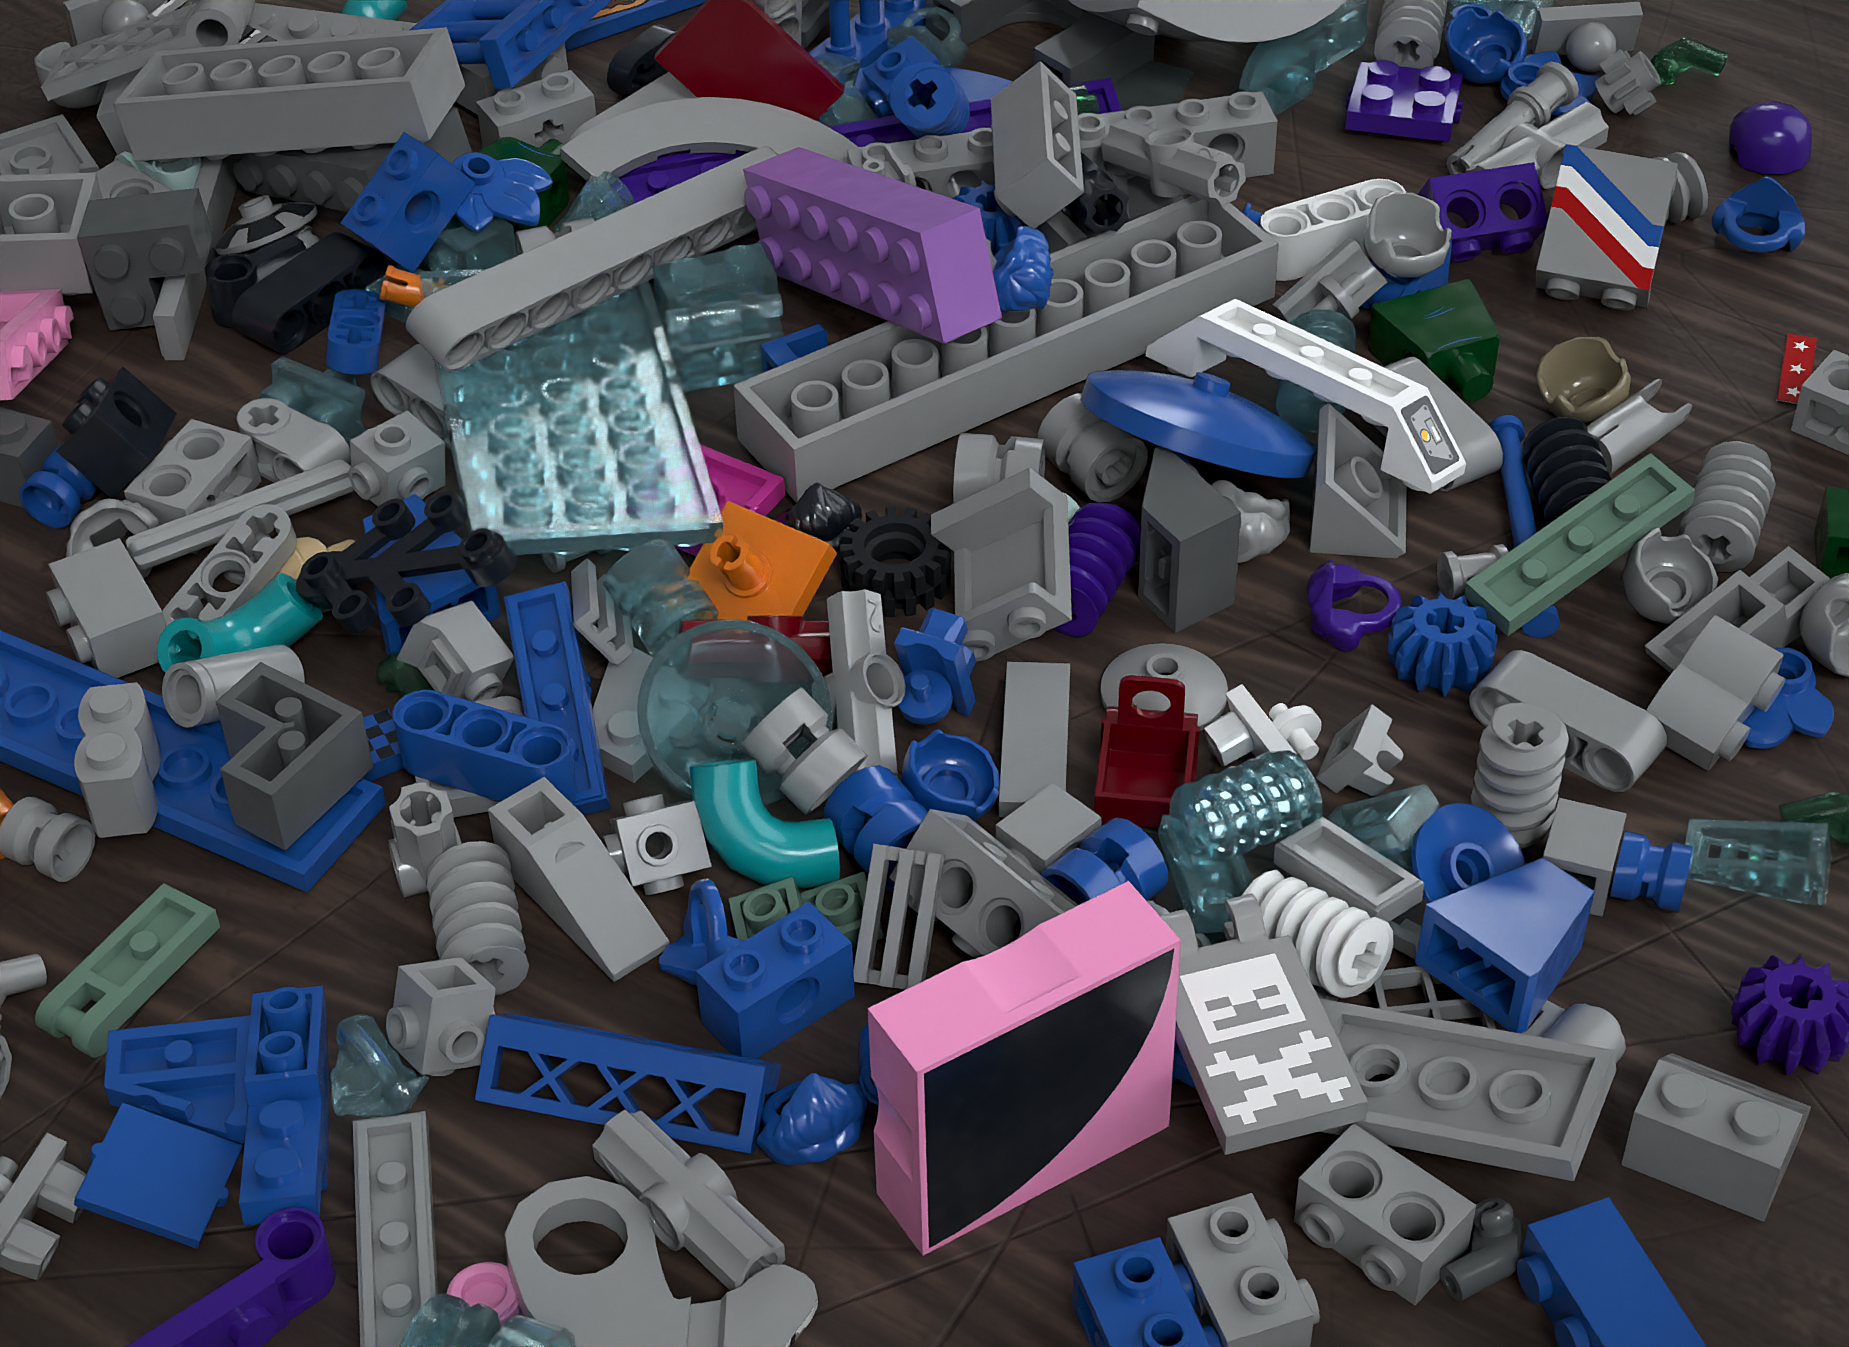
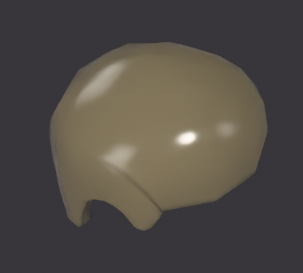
[1536,337,1631,425]

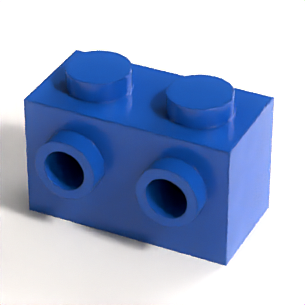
[1072,1237,1222,1347]

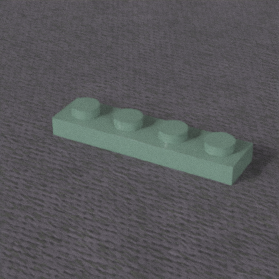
[1465,453,1695,636]

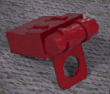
[1094,675,1200,831]

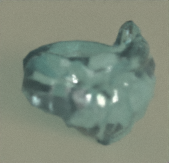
[887,7,969,68]
[330,1014,429,1118]

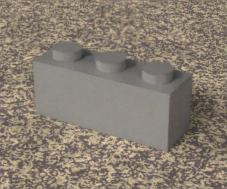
[991,61,1084,228]

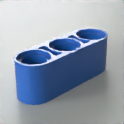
[392,690,578,802]

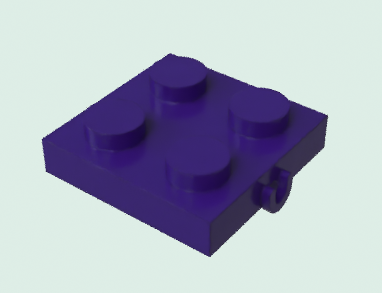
[1345,60,1463,142]

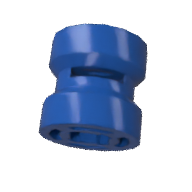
[19,446,100,528]
[1610,831,1694,913]

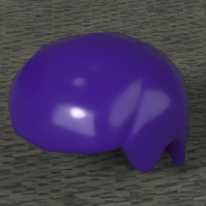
[1729,101,1812,174]

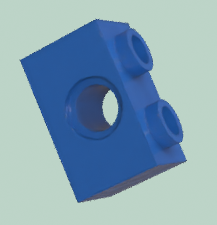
[341,132,476,273]
[696,902,855,1059]

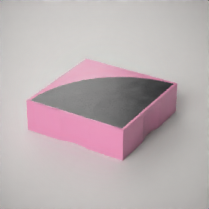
[868,881,1181,1256]

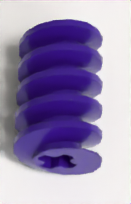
[1053,502,1141,637]

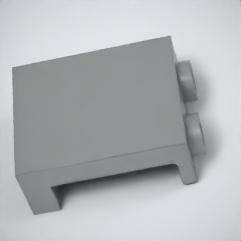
[931,467,1072,662]

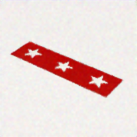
[1777,333,1817,404]

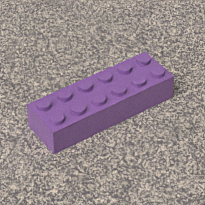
[743,147,1002,344]

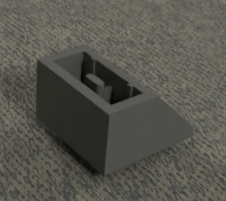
[1138,446,1241,633]

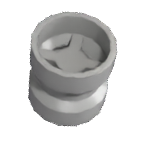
[0,797,95,882]

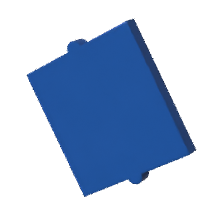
[74,1102,243,1249]

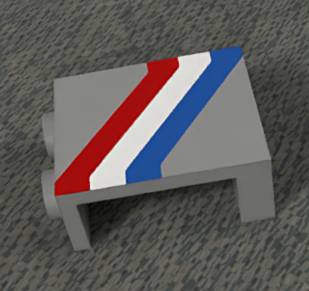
[1536,144,1678,311]

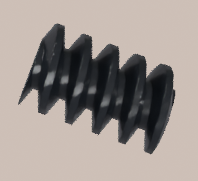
[1522,416,1612,526]

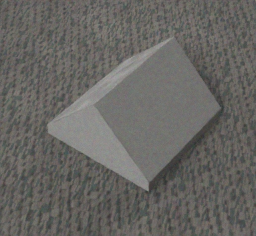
[1310,403,1407,559]

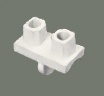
[1204,684,1322,809]

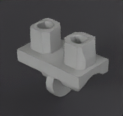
[1272,237,1387,339]
[0,1133,86,1281]

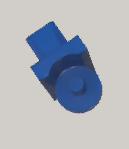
[894,608,976,725]

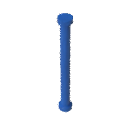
[1489,415,1560,638]

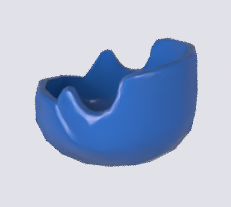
[1445,8,1527,84]
[901,729,999,822]

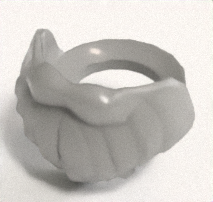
[1211,480,1290,563]
[66,499,159,579]

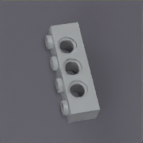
[889,809,1078,958]

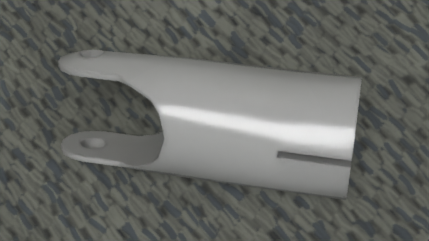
[1587,379,1692,475]

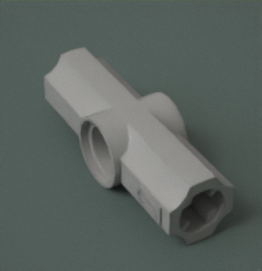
[1466,102,1609,205]
[1101,119,1246,206]
[819,589,905,778]
[592,1110,785,1291]

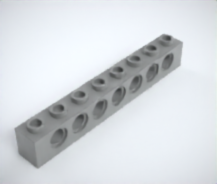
[847,91,1278,198]

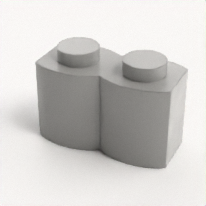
[1646,615,1786,771]
[74,682,161,838]

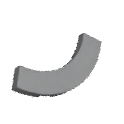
[560,97,858,191]

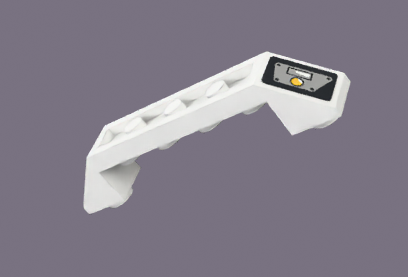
[1146,299,1466,494]

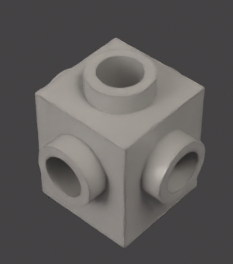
[349,410,445,507]
[602,794,712,895]
[386,957,496,1076]

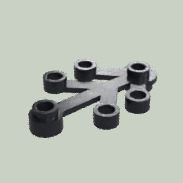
[296,490,517,634]

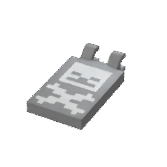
[1159,893,1368,1155]

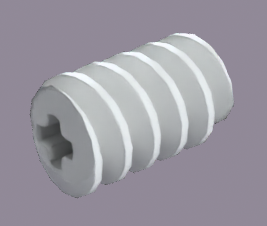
[1242,870,1394,998]

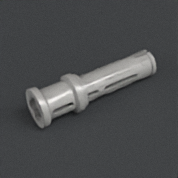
[1446,61,1579,175]

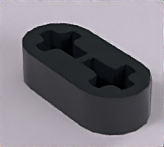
[607,24,677,97]

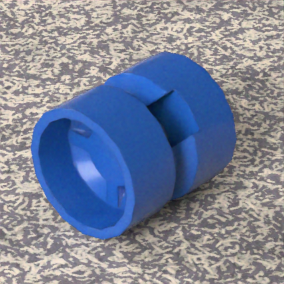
[823,765,928,892]
[1040,817,1168,905]

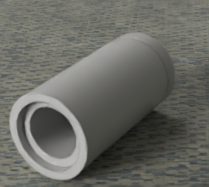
[162,644,305,728]

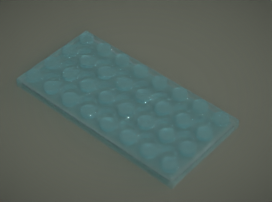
[419,269,723,555]

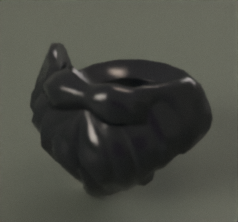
[775,482,862,552]

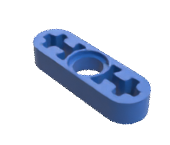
[326,289,386,374]

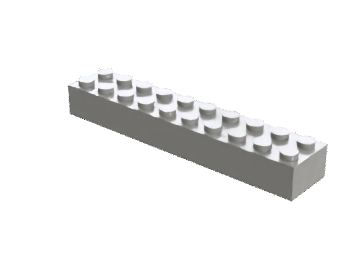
[733,195,1279,503]

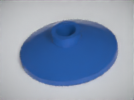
[1411,803,1526,904]

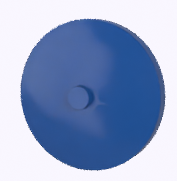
[1080,370,1317,478]

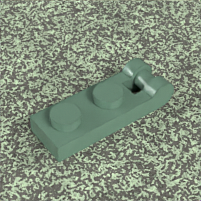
[35,883,220,1058]

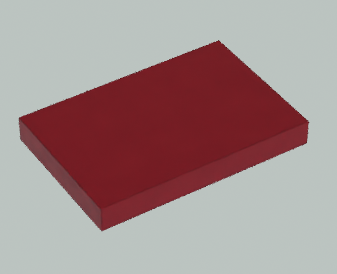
[654,0,845,121]

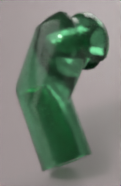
[1651,37,1728,85]

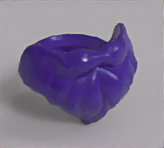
[1306,560,1402,652]

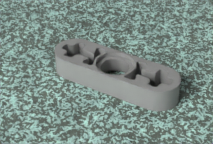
[162,504,297,626]

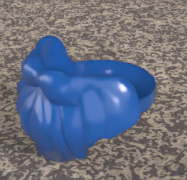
[1711,176,1805,252]
[993,226,1054,313]
[659,879,744,986]
[756,1073,867,1165]

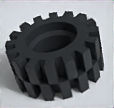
[840,506,951,617]

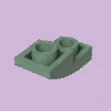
[728,871,885,947]

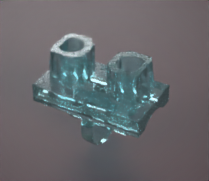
[259,356,367,443]

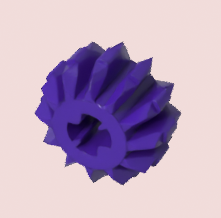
[1731,953,1849,1076]

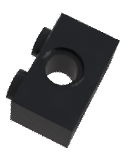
[56,367,177,499]

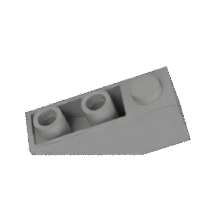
[488,777,670,982]

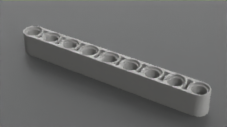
[406,146,778,372]

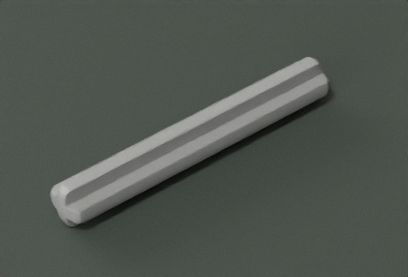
[125,459,354,570]

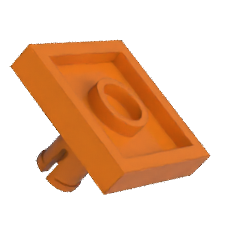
[669,501,837,621]

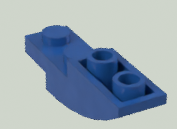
[239,986,329,1226]

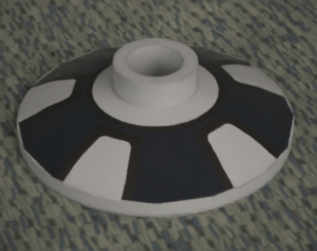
[214,195,318,255]

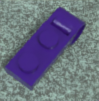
[125,1207,336,1347]

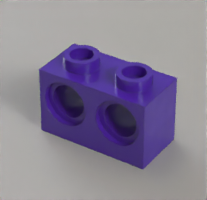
[1417,162,1548,262]

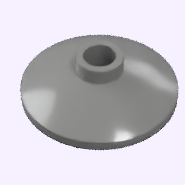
[1100,643,1228,732]

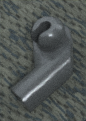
[1440,1198,1522,1302]

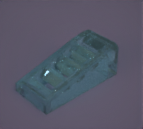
[1685,819,1831,905]

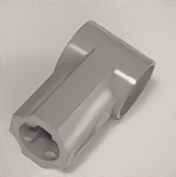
[388,781,462,898]

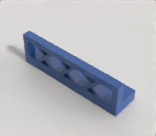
[475,1013,781,1154]

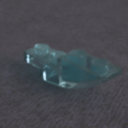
[1239,0,1369,116]

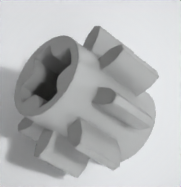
[1595,49,1661,116]

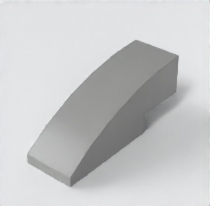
[1645,546,1830,673]

